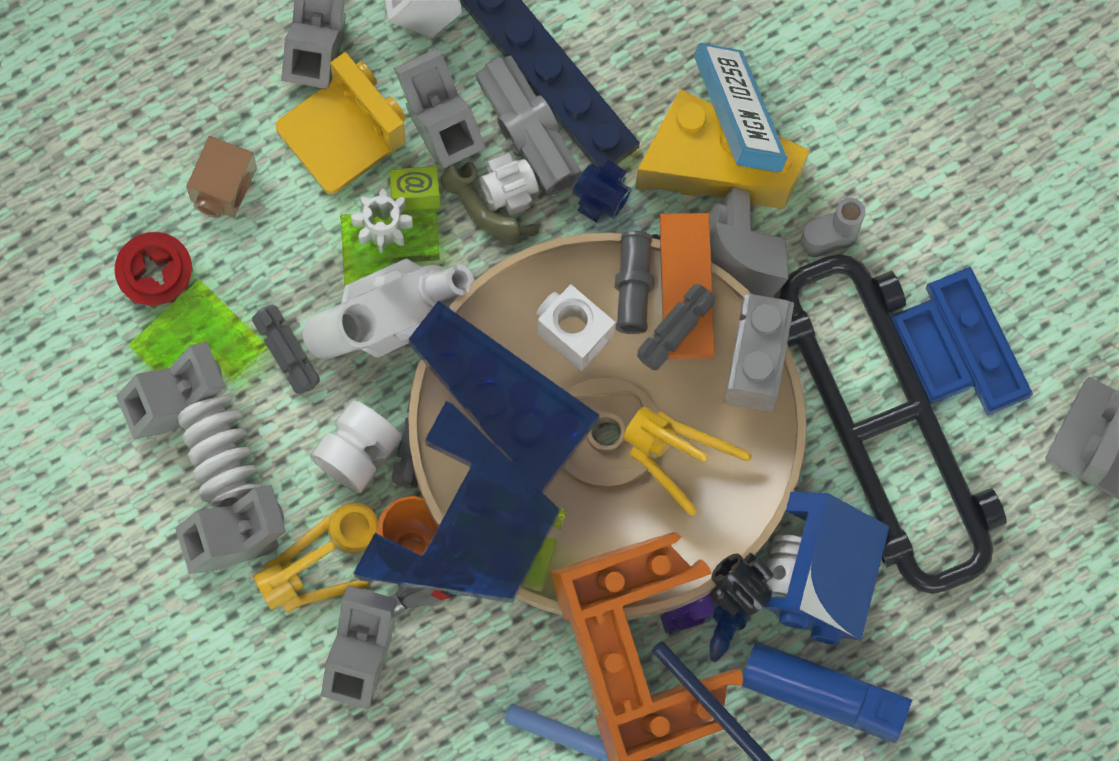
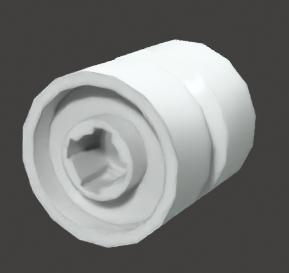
[310,400,402,493]

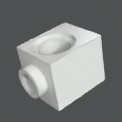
[536,284,616,372]

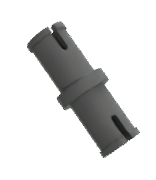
[614,231,654,334]

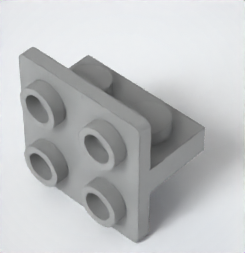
[1045,377,1119,500]

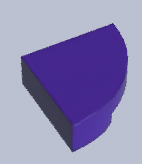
[660,593,715,635]

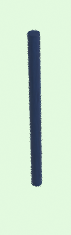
[652,641,774,761]

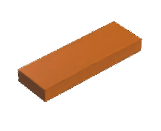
[659,213,714,360]

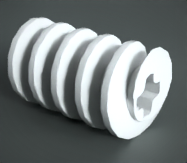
[177,396,262,506]

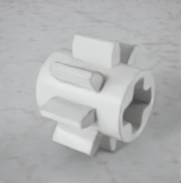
[480,153,538,217]
[351,189,413,253]

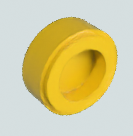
[328,503,378,553]

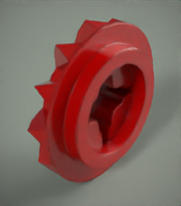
[114,232,193,309]

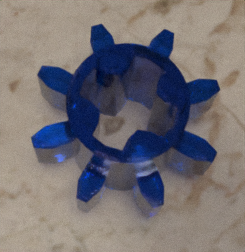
[572,160,632,223]

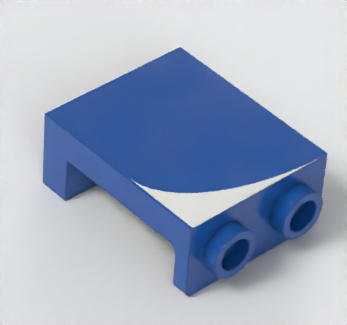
[764,492,889,645]

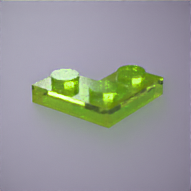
[340,209,440,288]
[128,279,267,382]

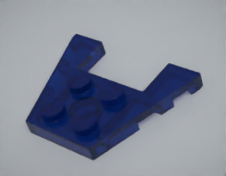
[354,401,560,603]

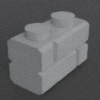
[724,294,794,412]

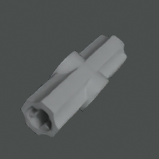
[476,56,582,196]

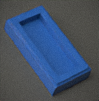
[890,299,975,405]

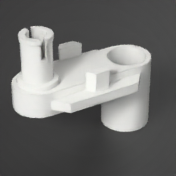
[303,258,474,360]

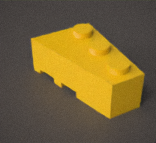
[635,89,810,209]

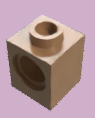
[186,136,257,218]

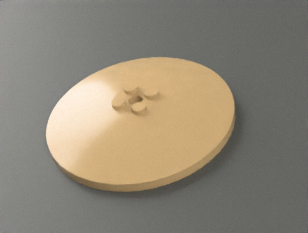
[408,232,806,620]

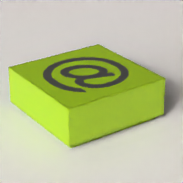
[390,166,441,212]

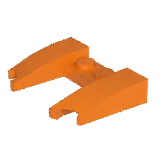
[549,532,743,761]

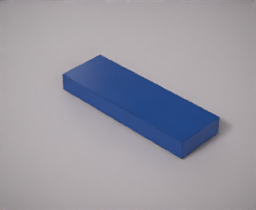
[926,266,1033,416]

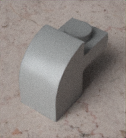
[281,0,346,89]
[394,48,486,169]
[709,187,788,298]
[116,342,225,439]
[175,485,286,574]
[321,586,396,709]

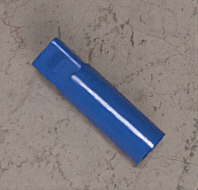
[742,641,912,744]

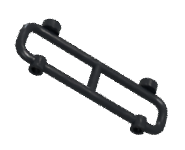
[779,254,1007,594]

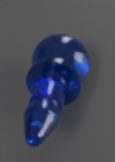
[709,604,750,662]

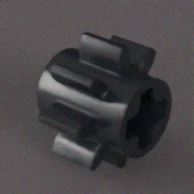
[710,553,774,616]

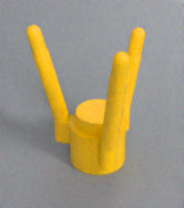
[623,406,751,516]
[253,507,371,613]

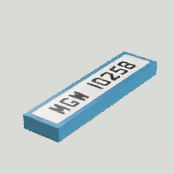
[694,43,787,172]

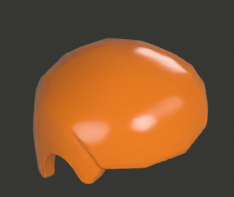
[375,495,449,577]

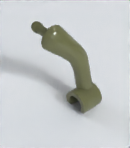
[441,162,539,246]

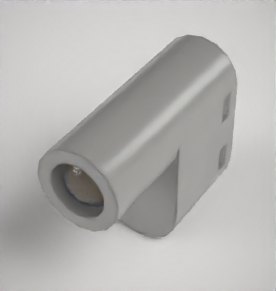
[801,198,866,257]

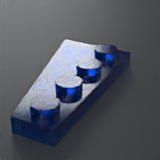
[408,301,599,498]

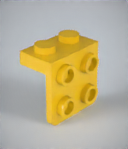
[276,52,406,195]

